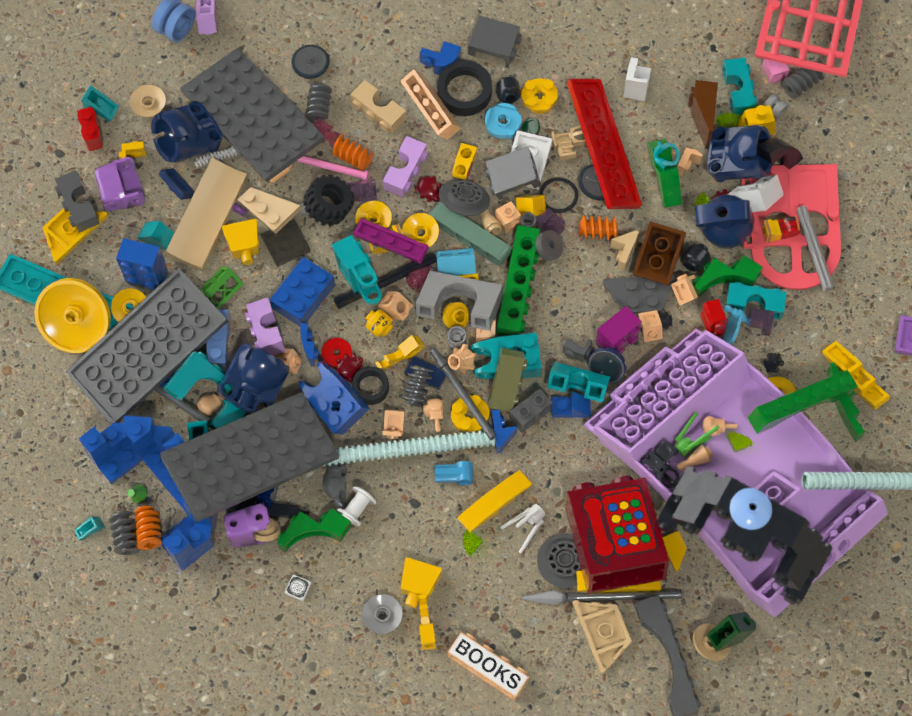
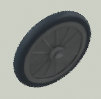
[292,45,330,79]
[578,164,604,200]

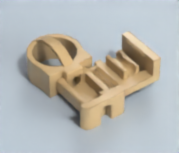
[551,126,586,161]

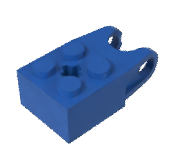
[299,361,370,435]

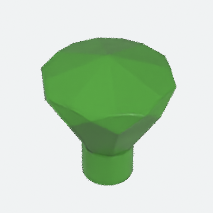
[127,484,148,504]

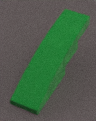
[827,362,865,442]

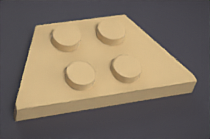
[572,600,632,675]

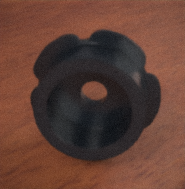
[659,311,672,330]

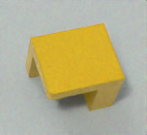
[516,195,546,216]

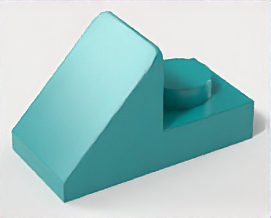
[81,85,119,122]

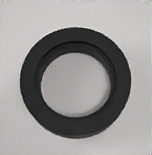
[437,60,492,116]

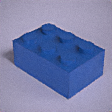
[116,238,168,290]
[270,257,335,326]

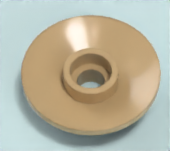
[129,85,166,118]
[693,623,730,661]

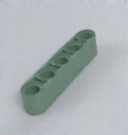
[429,202,512,266]

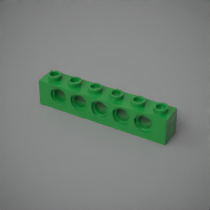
[497,225,540,336]

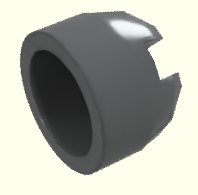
[520,212,536,227]

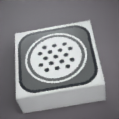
[285,575,311,602]

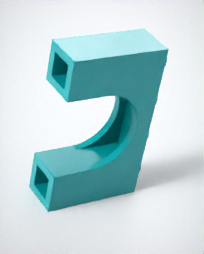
[163,351,246,430]

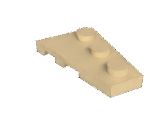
[237,187,302,234]

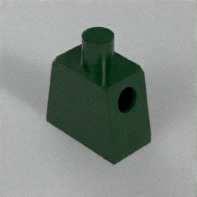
[706,612,756,652]

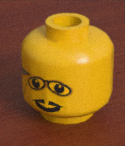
[365,309,394,337]

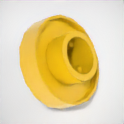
[443,302,469,329]

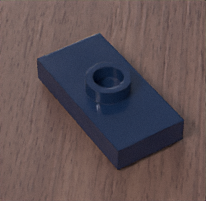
[158,168,194,200]
[405,356,446,390]

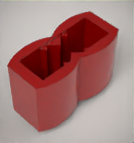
[77,107,103,151]
[700,299,728,337]

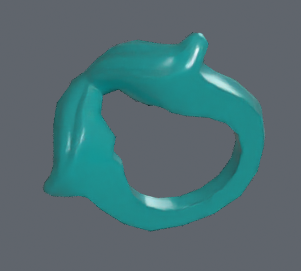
[653,141,680,170]

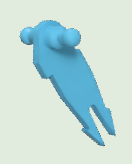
[722,305,752,345]

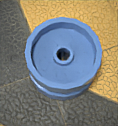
[152,0,195,43]

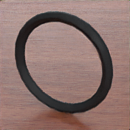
[539,177,578,213]

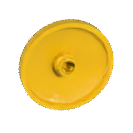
[34,278,111,353]

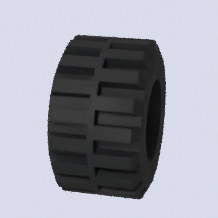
[303,174,355,226]

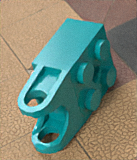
[331,235,383,305]
[471,333,542,379]

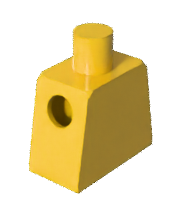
[737,105,776,135]
[222,219,259,265]
[401,557,442,608]

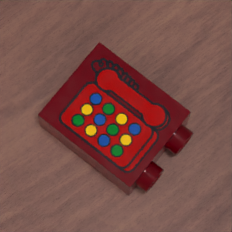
[566,475,670,594]

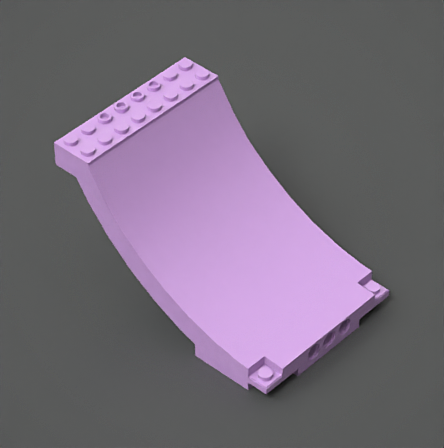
[584,329,888,618]

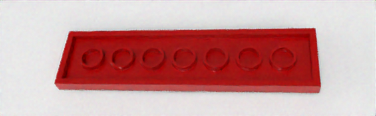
[567,79,642,210]

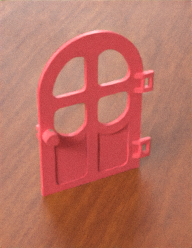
[741,164,841,290]

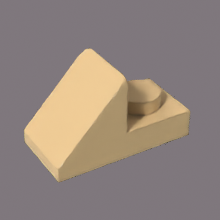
[610,230,639,271]

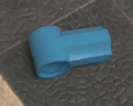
[435,461,474,485]

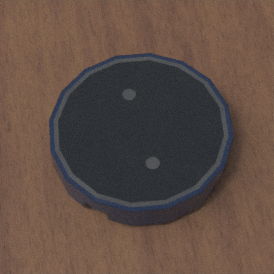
[588,347,627,384]

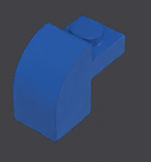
[420,41,461,75]

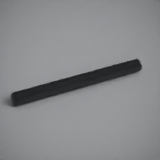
[334,252,437,309]

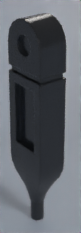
[257,503,310,518]

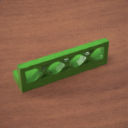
[199,266,243,309]

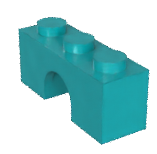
[722,57,758,116]
[726,282,787,320]
[547,362,610,403]

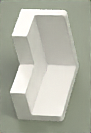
[623,57,651,101]
[728,175,784,212]

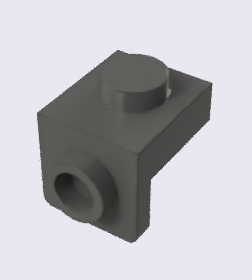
[563,339,594,363]

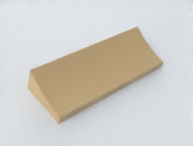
[166,157,248,271]

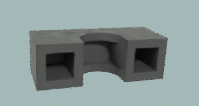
[54,170,100,232]

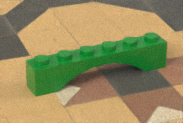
[747,370,858,434]

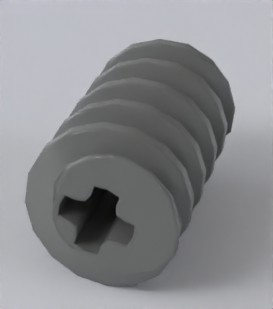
[783,67,825,99]
[305,83,332,124]
[401,365,434,408]
[109,511,140,555]

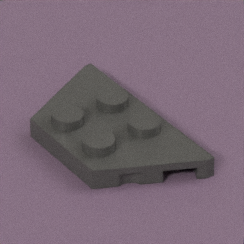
[603,275,676,315]

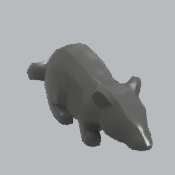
[323,463,347,510]

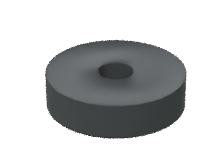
[536,230,563,261]

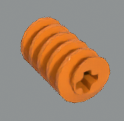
[333,134,374,171]
[579,215,618,241]
[135,506,162,550]

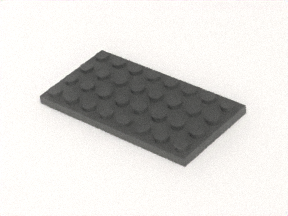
[180,48,325,183]
[66,268,229,424]
[160,392,340,522]

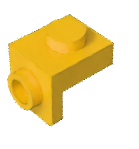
[119,141,147,165]

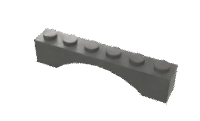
[634,595,701,716]

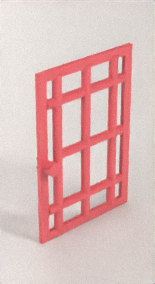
[754,0,863,77]

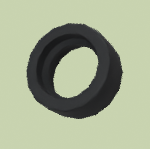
[352,366,389,405]

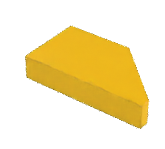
[663,531,687,573]

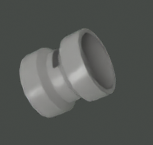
[764,94,789,119]
[447,326,466,350]

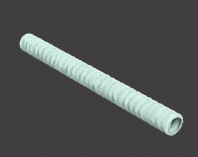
[323,429,496,467]
[801,472,912,490]

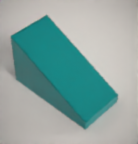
[74,517,105,541]

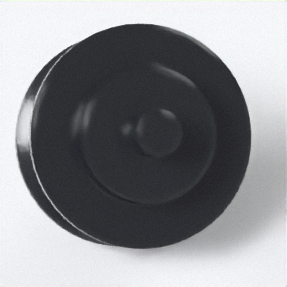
[763,353,784,373]

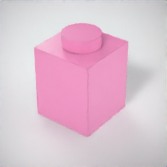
[762,52,789,84]

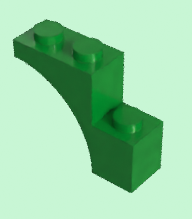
[648,139,682,208]
[692,256,763,298]
[277,508,352,553]

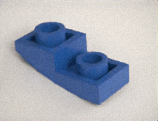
[300,323,319,366]

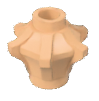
[448,344,476,374]

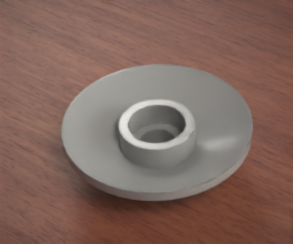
[362,594,403,634]

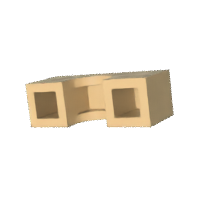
[350,80,407,134]

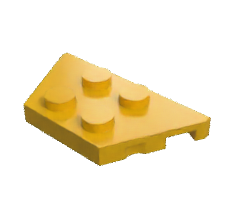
[42,208,109,265]

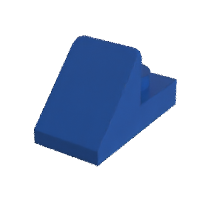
[552,392,591,418]
[492,410,518,453]

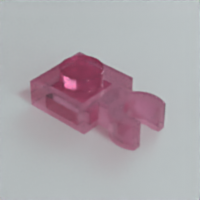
[314,118,341,147]

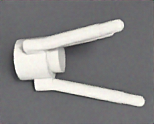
[500,504,545,554]

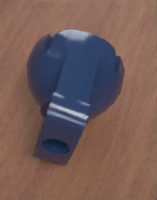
[151,101,223,163]
[707,124,772,182]
[695,194,755,249]
[216,343,290,414]

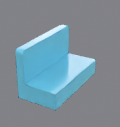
[436,248,476,276]

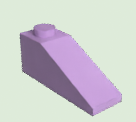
[196,0,217,35]

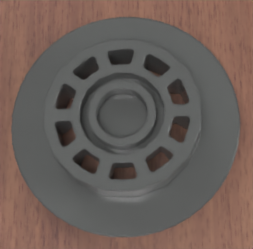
[439,179,490,216]
[537,534,582,588]

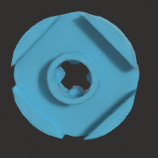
[485,103,521,139]

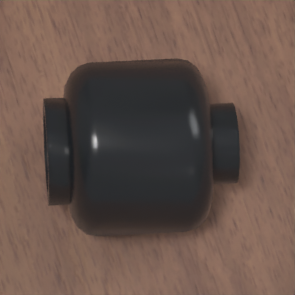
[496,77,521,104]
[682,243,710,272]

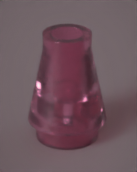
[406,265,434,290]

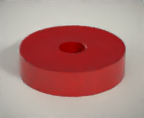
[321,338,352,369]

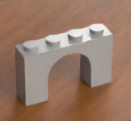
[416,271,503,331]

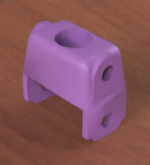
[95,157,145,211]
[224,504,271,548]

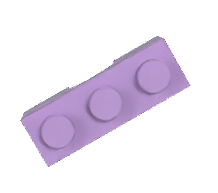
[383,136,429,198]
[245,297,286,356]

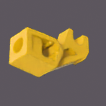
[375,335,425,370]
[418,594,436,650]

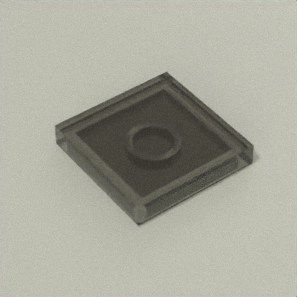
[260,219,311,267]

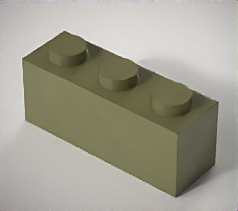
[489,348,527,412]

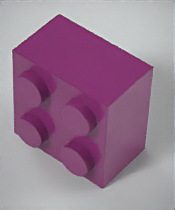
[595,306,642,354]

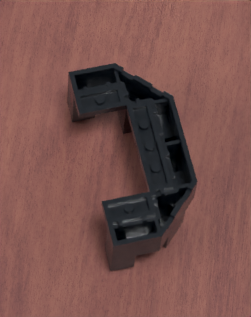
[655,466,833,605]

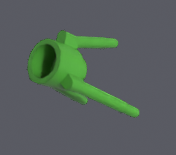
[673,412,719,457]

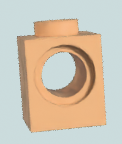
[495,201,521,234]
[378,291,413,321]

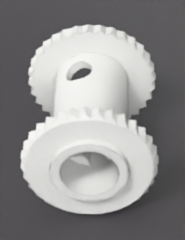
[337,486,376,526]

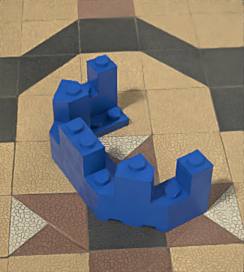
[78,415,218,571]

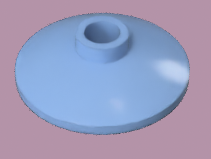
[730,488,772,530]

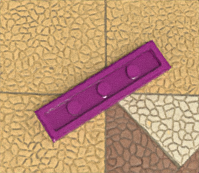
[353,218,429,264]

